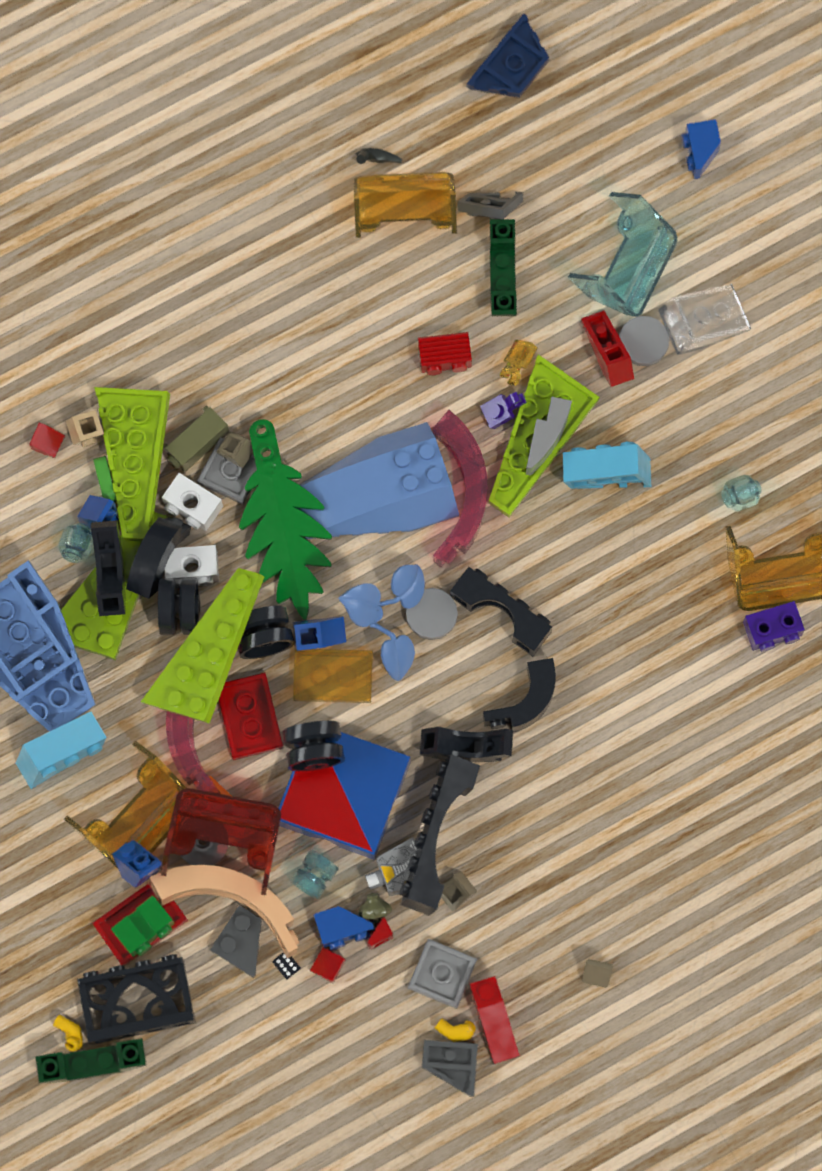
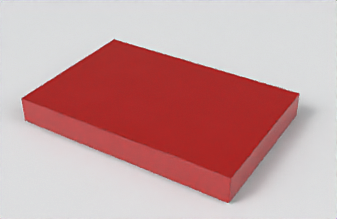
[219,672,284,761]
[92,883,188,966]

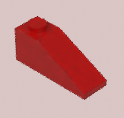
[581,310,634,387]
[469,976,520,1064]

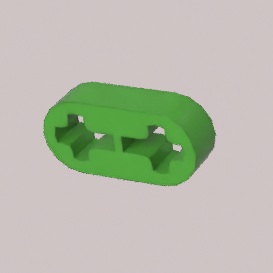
[93,456,117,502]

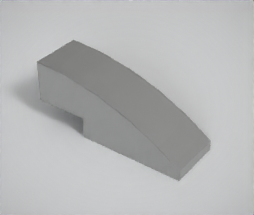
[526,397,572,476]

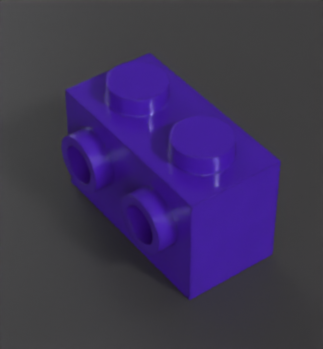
[743,601,805,652]

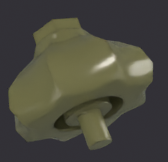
[358,893,392,923]

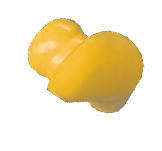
[53,1014,83,1052]
[434,1018,476,1042]

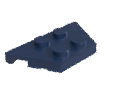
[466,13,549,98]

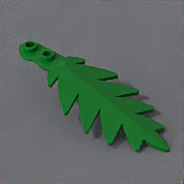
[239,419,332,620]

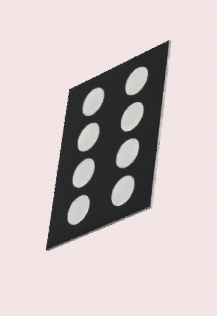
[272,952,301,980]

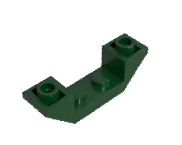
[490,219,517,316]
[35,1038,146,1084]

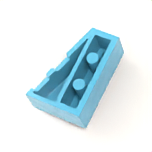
[563,442,651,489]
[16,712,107,789]

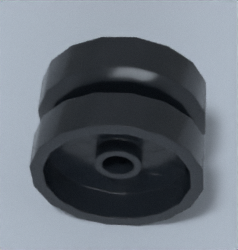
[158,578,200,635]
[238,606,295,659]
[282,720,345,771]

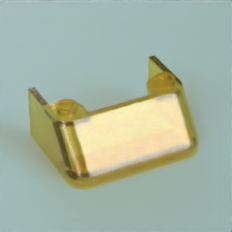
[354,172,457,238]
[725,526,822,611]
[64,741,195,869]

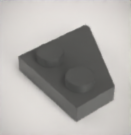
[458,192,523,219]

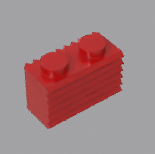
[418,332,472,375]

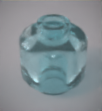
[721,474,761,512]
[58,523,93,563]

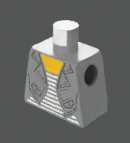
[365,837,417,896]

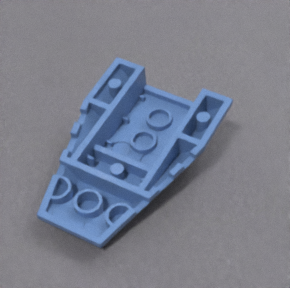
[297,422,459,539]
[0,560,96,732]

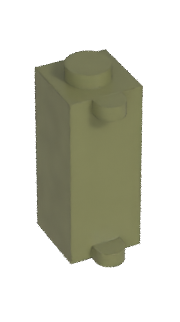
[163,405,229,473]

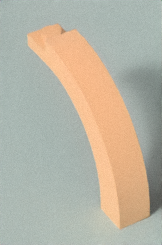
[149,865,299,958]

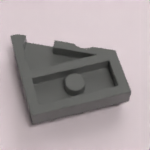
[210,905,262,978]
[422,1040,478,1097]

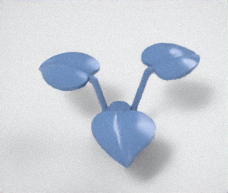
[339,564,425,681]

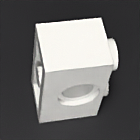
[162,473,223,531]
[165,545,219,588]

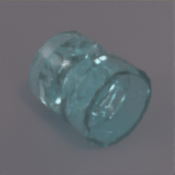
[290,850,339,900]

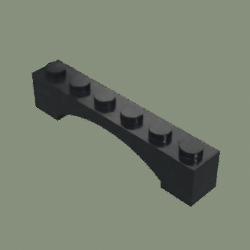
[399,754,480,916]

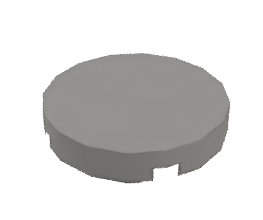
[619,316,669,366]
[406,588,458,640]

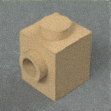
[65,410,104,447]

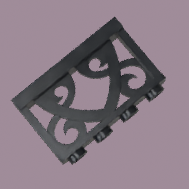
[77,954,196,1045]

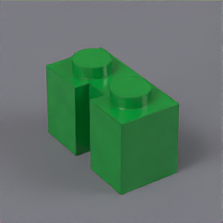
[111,895,175,957]

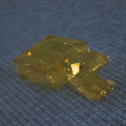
[499,340,538,386]

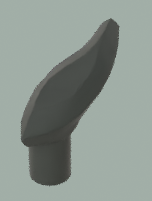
[355,148,402,164]

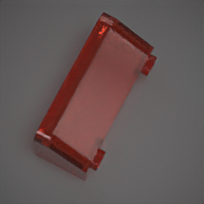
[161,788,281,895]

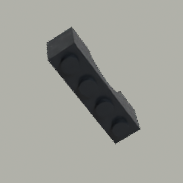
[450,567,552,657]

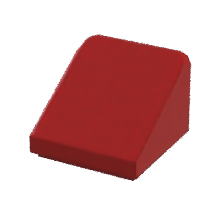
[30,422,65,459]
[367,917,393,950]
[310,948,346,984]

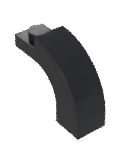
[126,517,191,598]
[91,521,126,616]
[483,658,556,732]
[420,726,513,762]

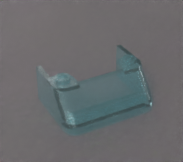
[568,192,677,317]

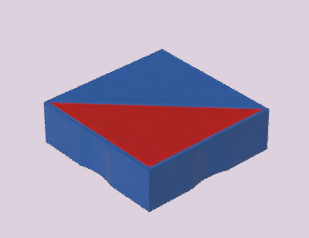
[274,721,411,860]

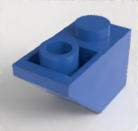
[682,119,721,179]
[77,495,119,529]
[292,616,346,651]
[112,840,162,888]
[314,906,374,950]

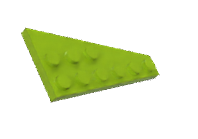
[489,354,600,518]
[94,387,170,541]
[61,512,167,660]
[141,568,264,724]

